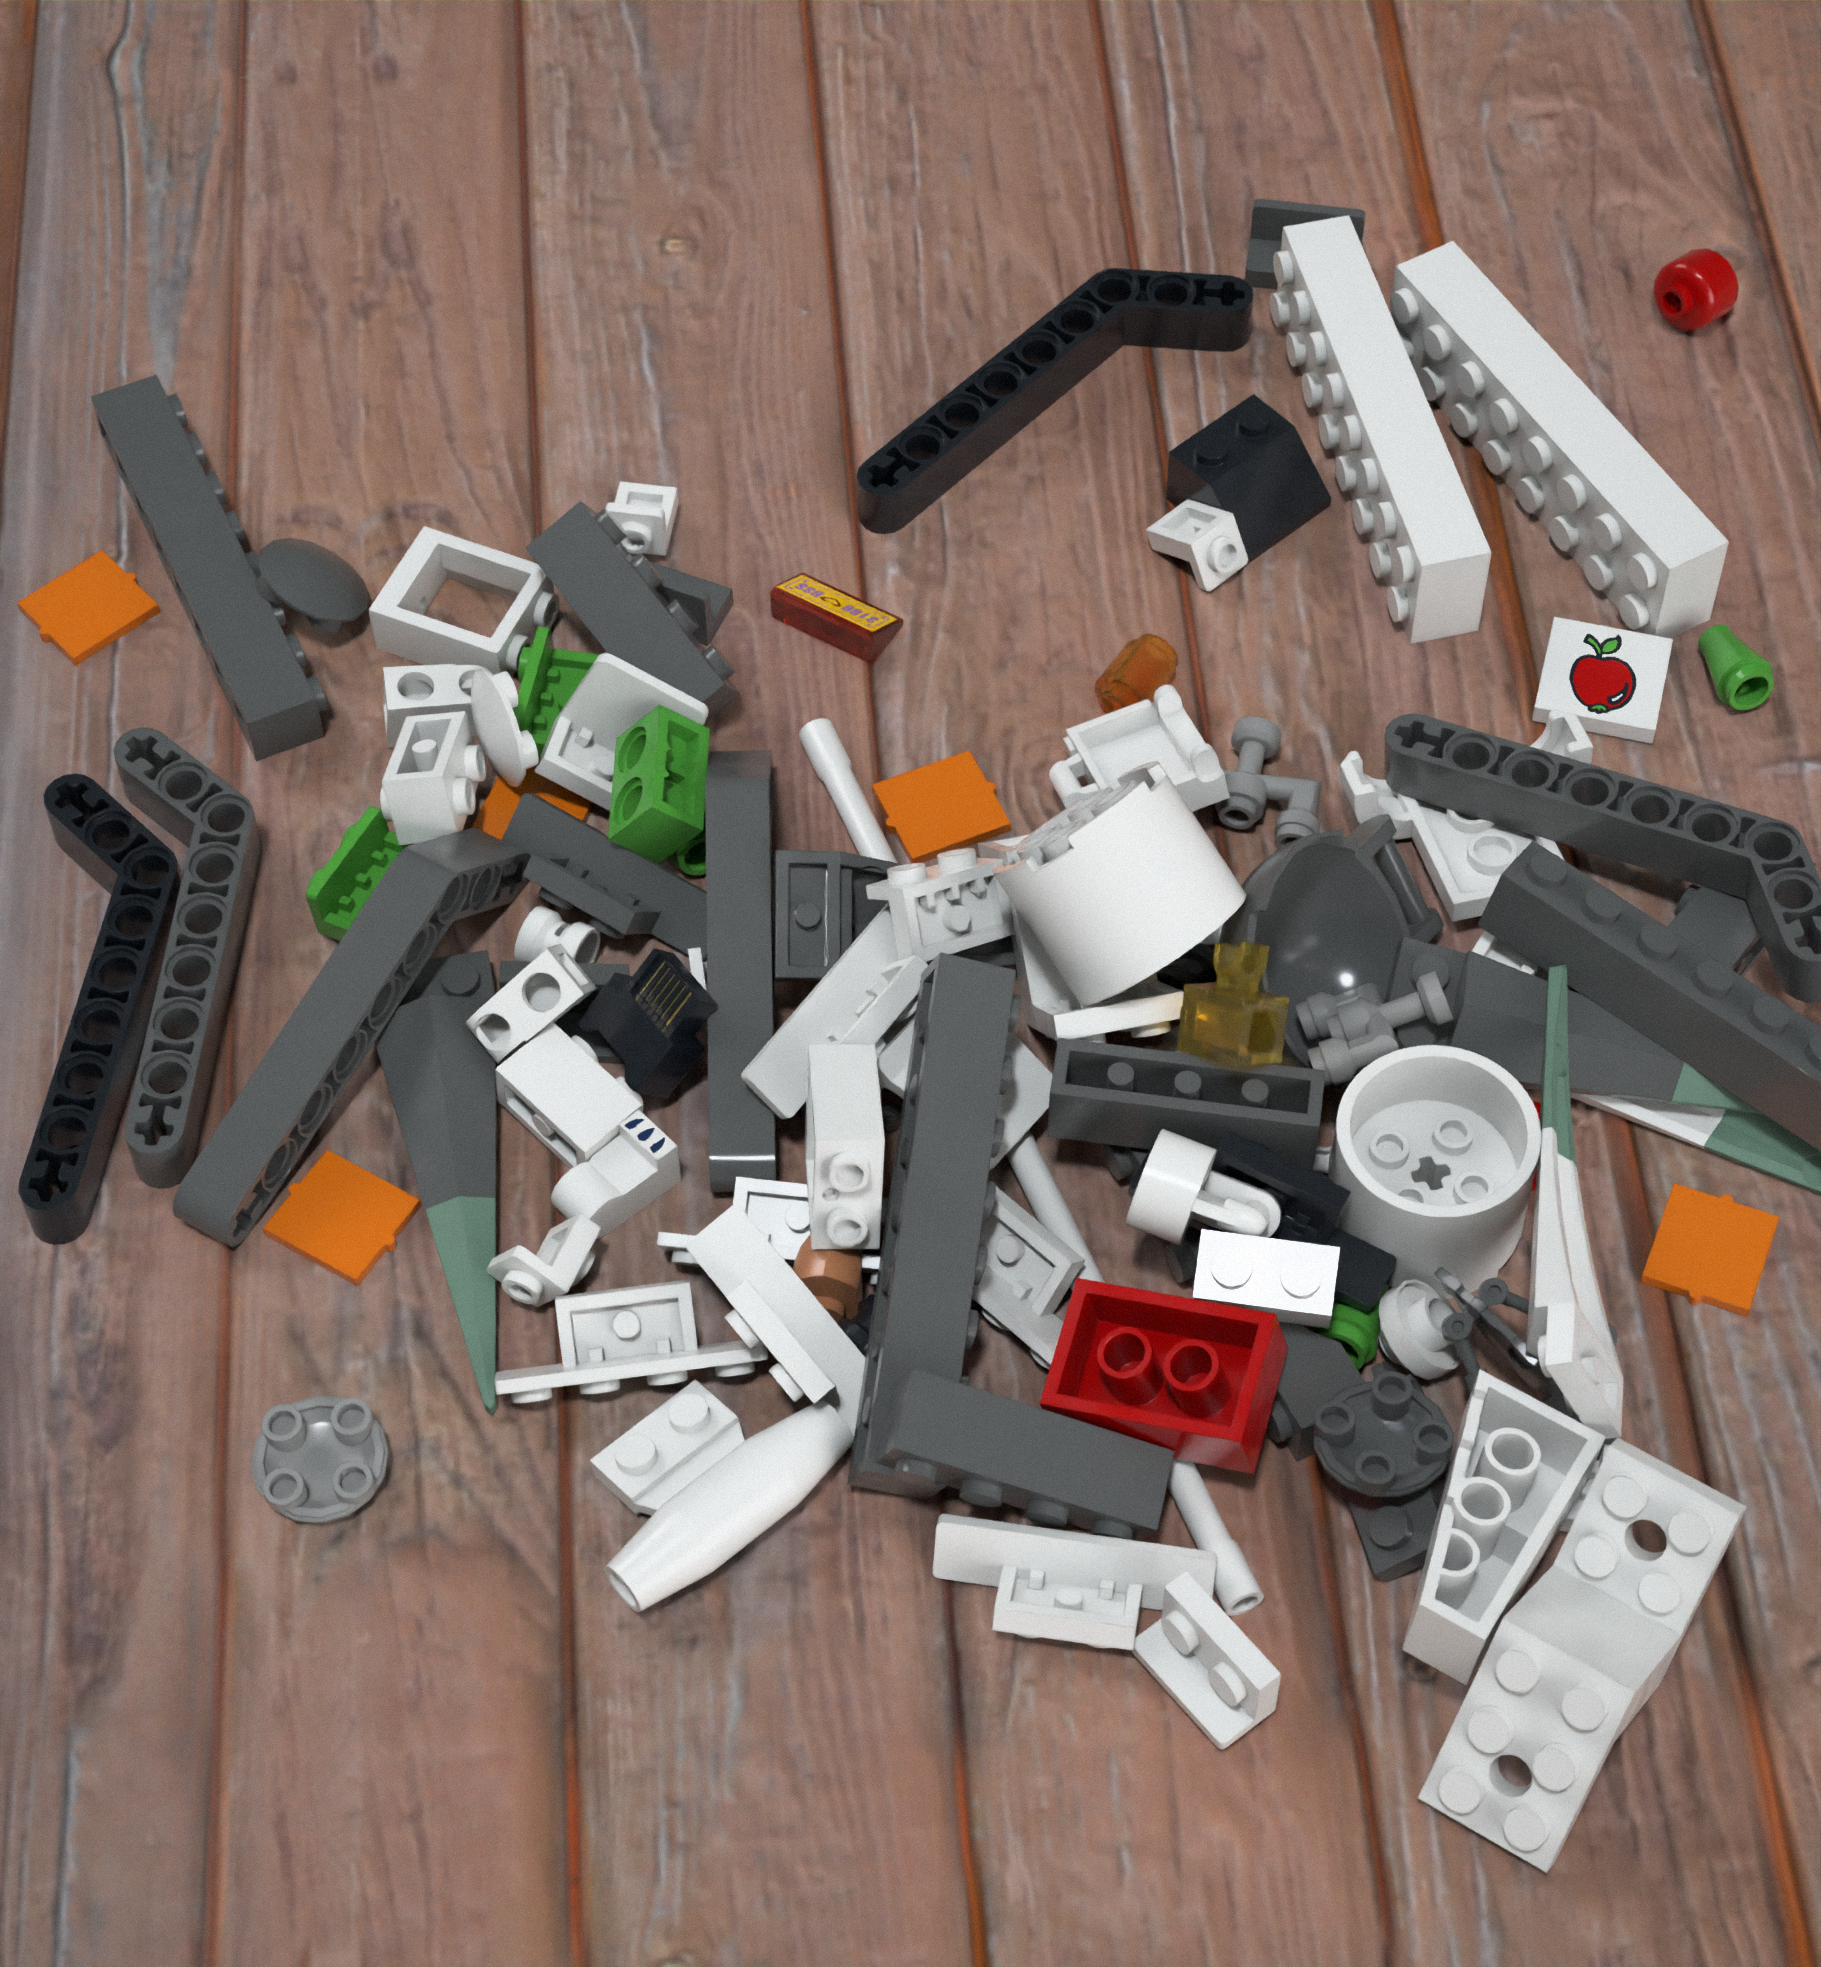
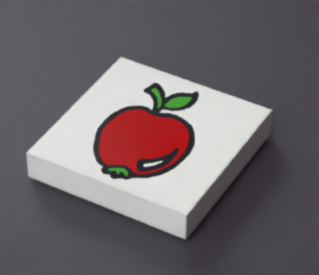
[1532,617,1673,744]

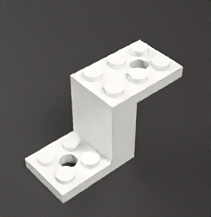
[977,834,1187,1043]
[1418,1438,1747,1873]

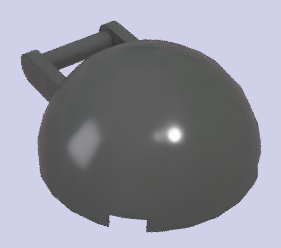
[1218,814,1444,1089]

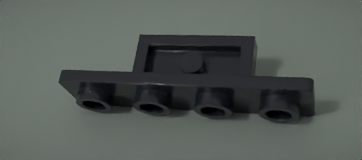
[1128,1131,1397,1312]

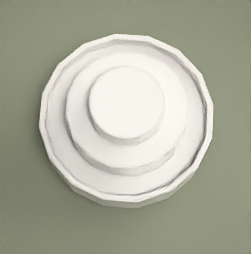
[1378,1279,1462,1380]

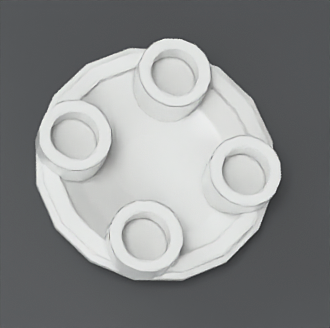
[471,669,539,787]

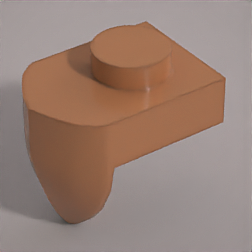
[793,1234,863,1323]

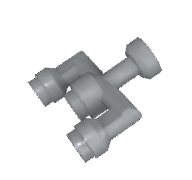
[1192,716,1322,850]
[1295,971,1454,1087]

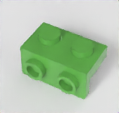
[512,626,600,758]
[306,806,413,941]

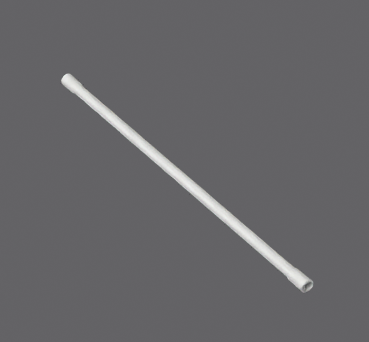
[799,718,1264,1616]

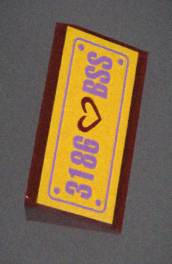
[770,573,903,664]

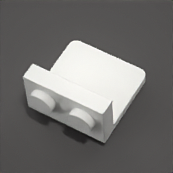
[534,653,709,811]

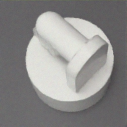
[1125,1129,1281,1245]

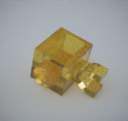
[1177,941,1289,1067]

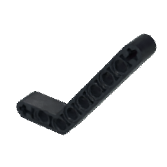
[857,268,1254,534]
[18,773,182,1245]

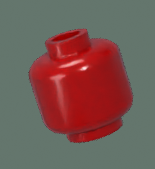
[1653,248,1739,331]

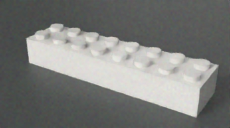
[1270,215,1492,644]
[1390,241,1729,638]

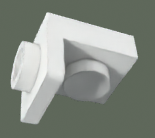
[1146,499,1248,591]

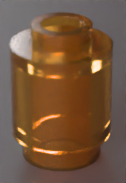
[1094,634,1179,714]

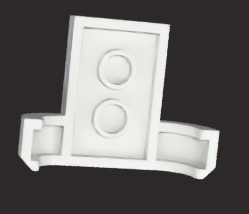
[1340,709,1593,922]

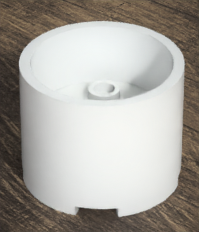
[992,761,1246,1005]
[1328,1045,1541,1299]

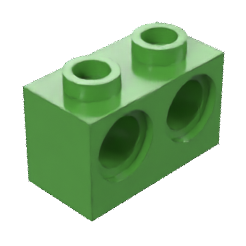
[608,705,710,863]

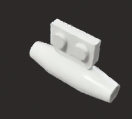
[590,1379,854,1612]

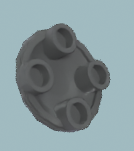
[255,538,369,634]
[1314,1371,1454,1497]

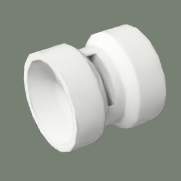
[514,906,601,963]

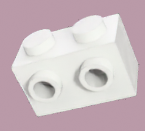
[380,711,487,845]

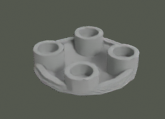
[251,1396,389,1523]

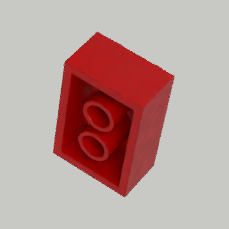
[1039,1278,1288,1474]

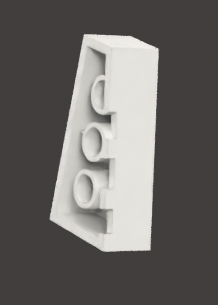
[1402,1369,1606,1686]

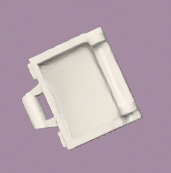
[1049,684,1230,812]

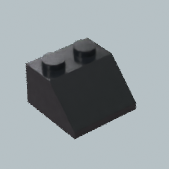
[1166,394,1331,565]

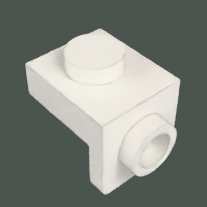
[606,482,679,556]
[486,1213,601,1307]

